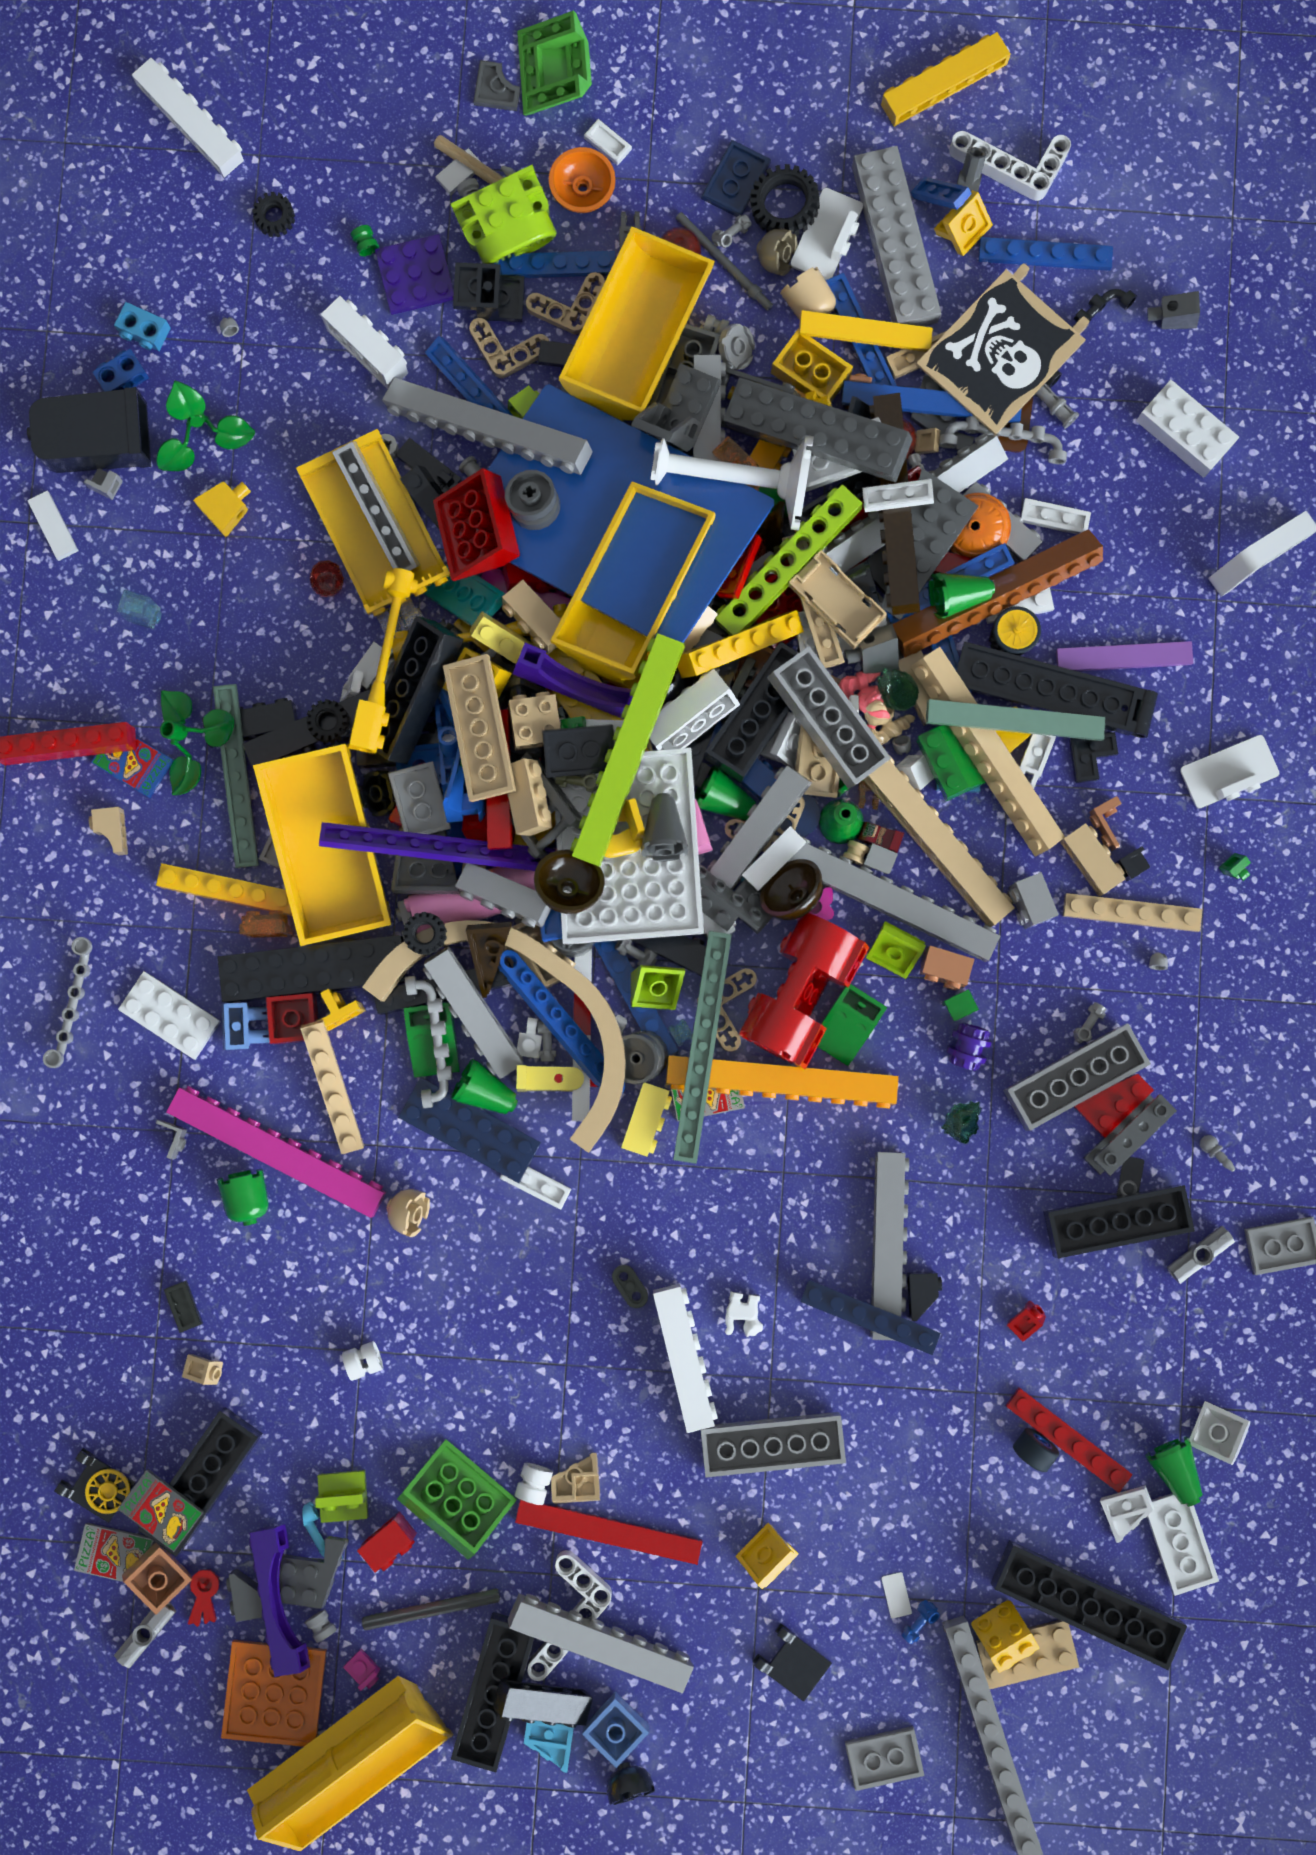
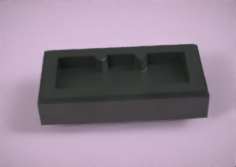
[163,1280,203,1333]

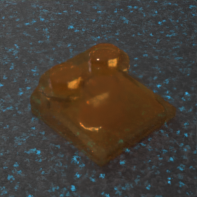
[239,910,294,938]

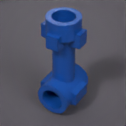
[902,1600,940,1644]

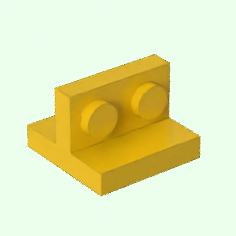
[934,190,993,256]
[318,989,366,1032]
[735,1523,798,1589]

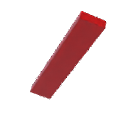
[487,709,512,850]

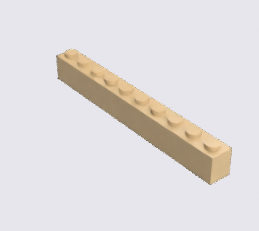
[910,647,1065,856]
[863,754,1015,927]

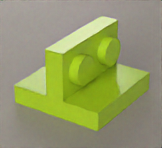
[866,921,926,979]
[315,1470,369,1523]

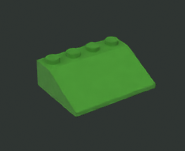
[397,1439,517,1560]

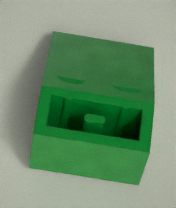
[818,984,887,1066]
[404,1002,460,1078]

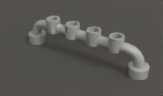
[939,416,1067,464]
[43,937,92,1068]
[405,976,453,1108]

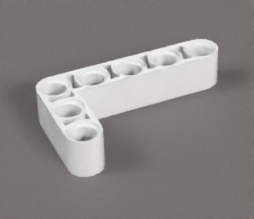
[949,131,1071,201]
[1208,511,1316,597]
[527,1550,612,1681]

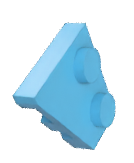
[524,1721,574,1773]

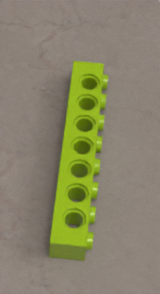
[715,485,862,636]

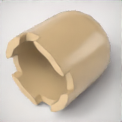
[780,267,836,320]

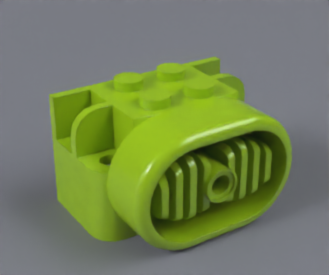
[451,165,557,264]

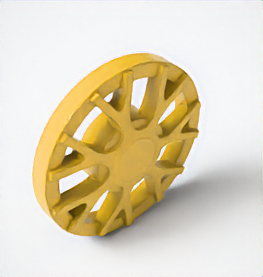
[85,1469,131,1514]

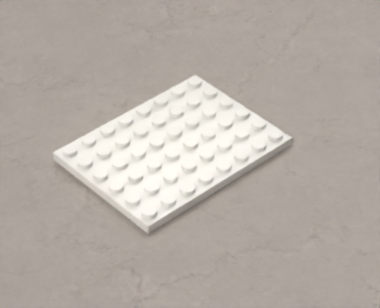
[553,748,704,944]

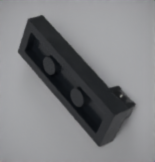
[395,437,462,493]

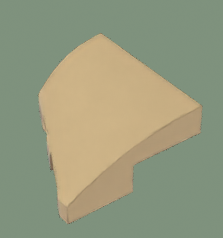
[551,1453,600,1504]

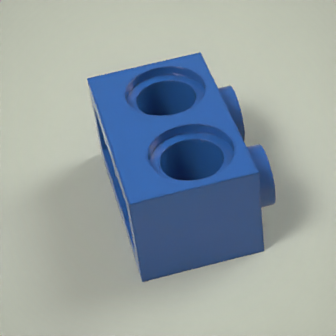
[92,349,149,392]

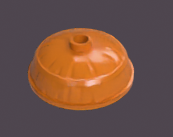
[549,147,615,213]
[950,493,1011,558]

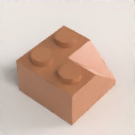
[920,946,975,991]
[122,1542,192,1615]

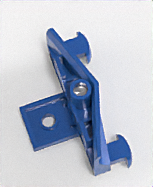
[396,685,486,823]

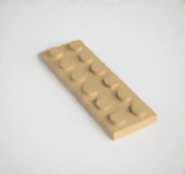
[443,654,516,802]

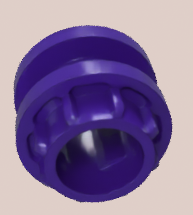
[947,1023,992,1071]

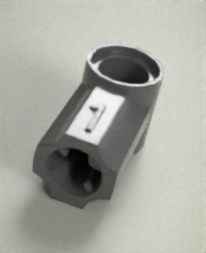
[957,147,986,192]

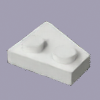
[1100,1486,1154,1543]

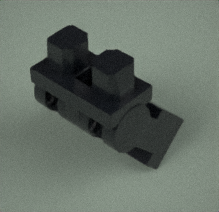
[492,653,547,700]

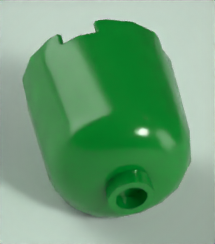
[217,1169,269,1226]

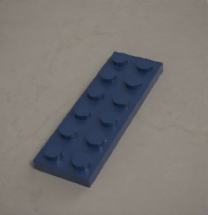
[398,1077,541,1183]

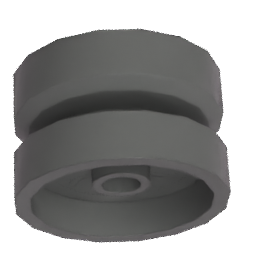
[505,470,561,530]
[622,1030,668,1085]

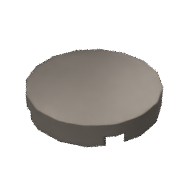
[719,324,755,370]

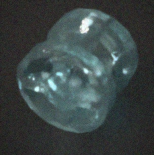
[668,1019,693,1047]

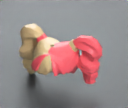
[838,671,915,745]

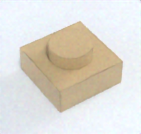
[915,428,940,455]

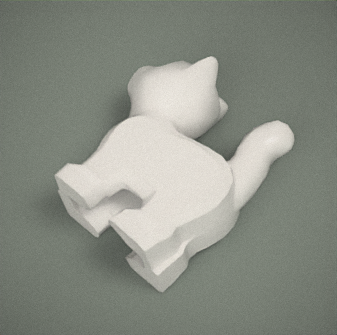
[725,1292,763,1337]

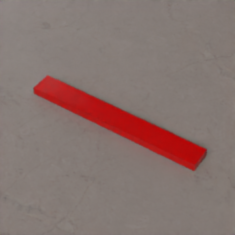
[515,1499,703,1565]

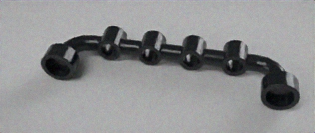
[1046,289,1137,388]

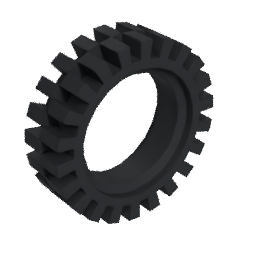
[750,164,820,236]

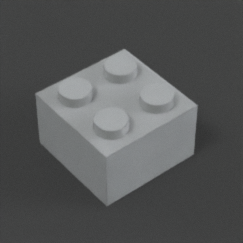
[1007,872,1059,929]

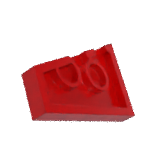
[1074,1074,1154,1138]

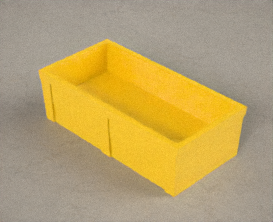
[253,744,391,946]

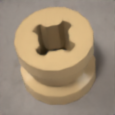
[843,840,870,866]

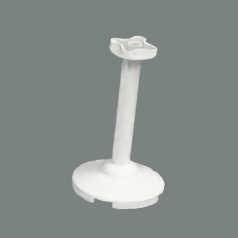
[651,435,814,531]

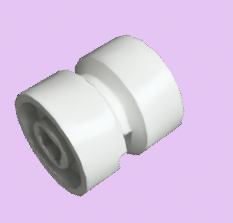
[342,1341,383,1381]
[515,1463,553,1505]

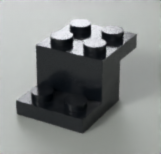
[453,262,525,322]

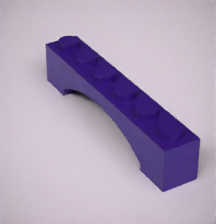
[513,642,633,719]
[249,1524,310,1677]

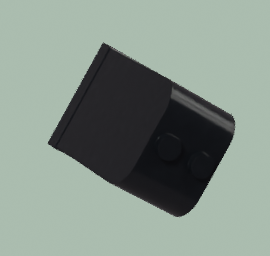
[27,387,152,473]

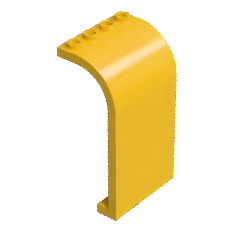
[296,429,450,617]

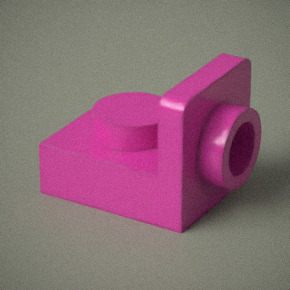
[343,1648,380,1691]

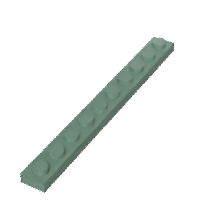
[673,931,732,1164]

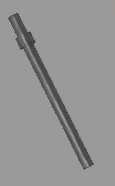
[676,212,773,311]

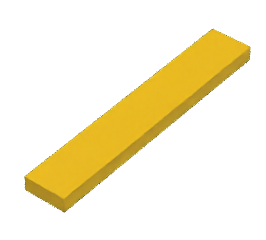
[798,310,933,352]

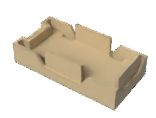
[789,550,887,649]

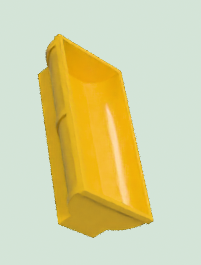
[559,227,715,422]
[550,481,716,685]
[247,1676,453,1851]

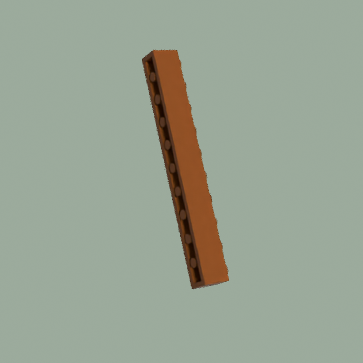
[892,529,1103,657]

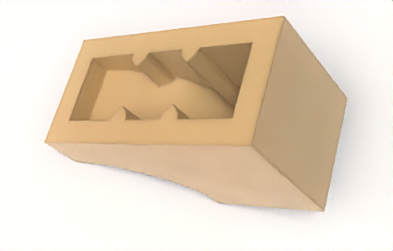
[89,807,128,856]

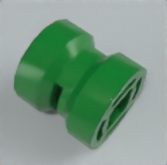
[350,225,379,257]

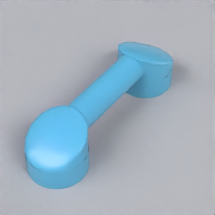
[302,1501,343,1559]

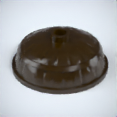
[534,849,605,914]
[760,859,823,920]

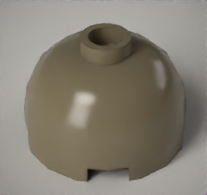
[756,228,797,276]

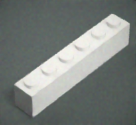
[132,58,244,178]

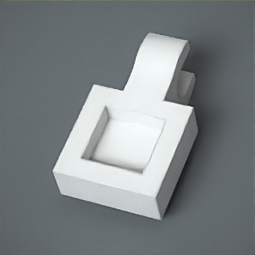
[517,1018,542,1059]

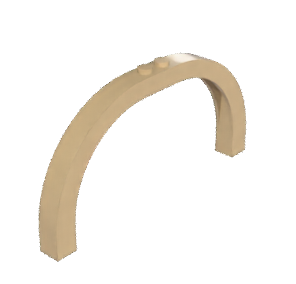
[362,920,626,1153]

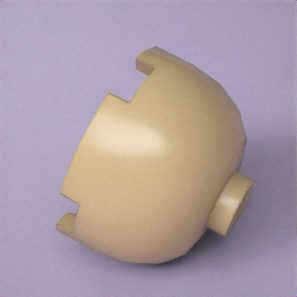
[386,1189,430,1237]

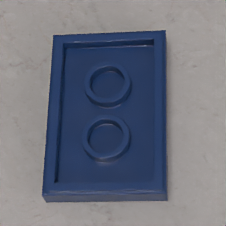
[701,140,771,217]

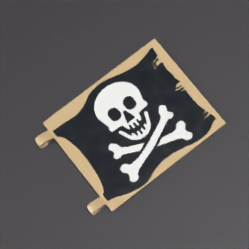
[916,263,1089,436]

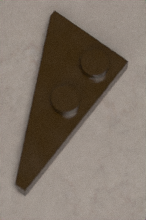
[755,501,785,553]
[466,922,512,998]

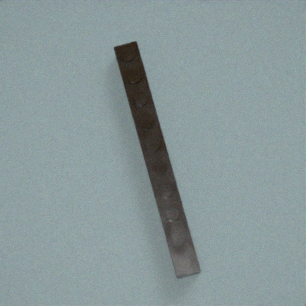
[869,393,920,615]

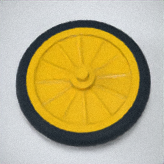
[993,606,1041,654]

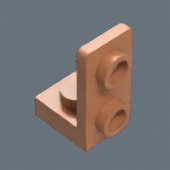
[1089,796,1122,851]

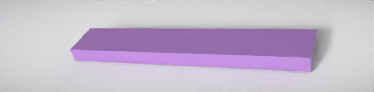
[1056,641,1193,671]

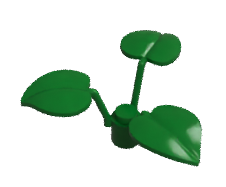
[156,380,255,471]
[160,690,234,796]

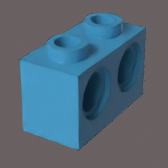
[114,302,171,351]

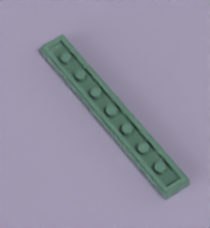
[213,684,259,868]
[926,699,1105,741]

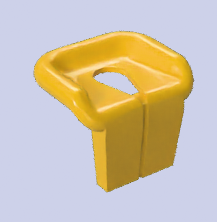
[604,798,645,858]

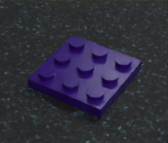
[375,234,454,315]

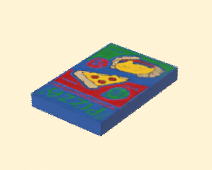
[91,737,174,798]

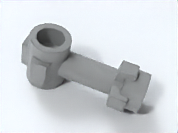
[712,214,752,248]
[615,939,657,966]
[1073,1002,1106,1044]
[537,1020,556,1062]

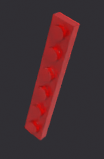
[1005,1388,1133,1493]

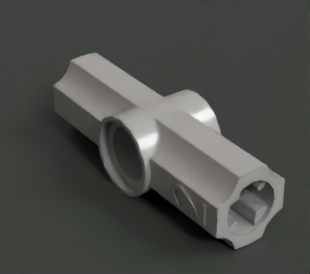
[1166,1226,1235,1284]
[114,1602,177,1668]

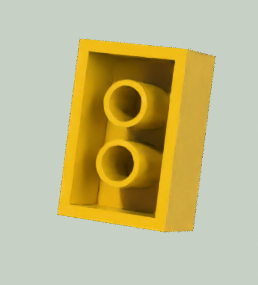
[771,329,853,402]

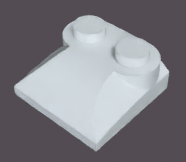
[1189,1401,1251,1465]

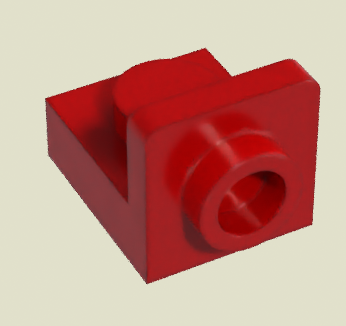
[1007,1300,1046,1342]

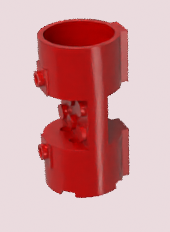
[738,913,870,1069]

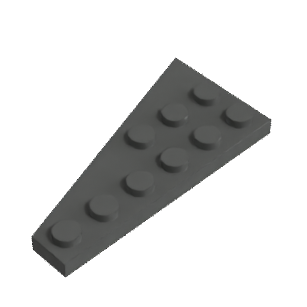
[881,468,979,620]

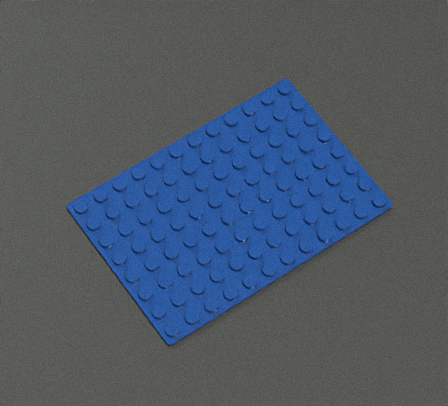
[488,384,775,643]

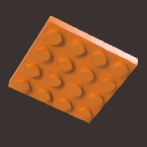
[221,1640,327,1747]

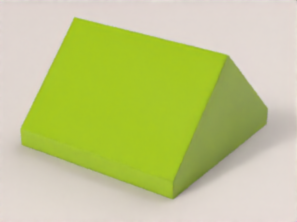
[631,965,685,1010]

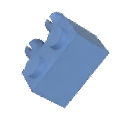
[221,1003,269,1050]

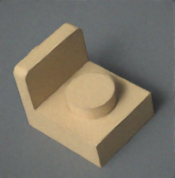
[182,1354,223,1385]

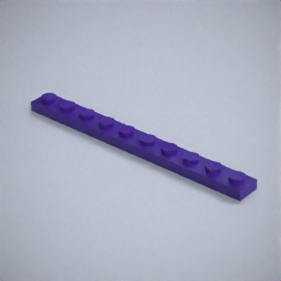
[319,822,556,871]

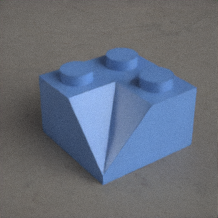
[582,1691,649,1768]

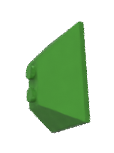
[517,10,592,116]

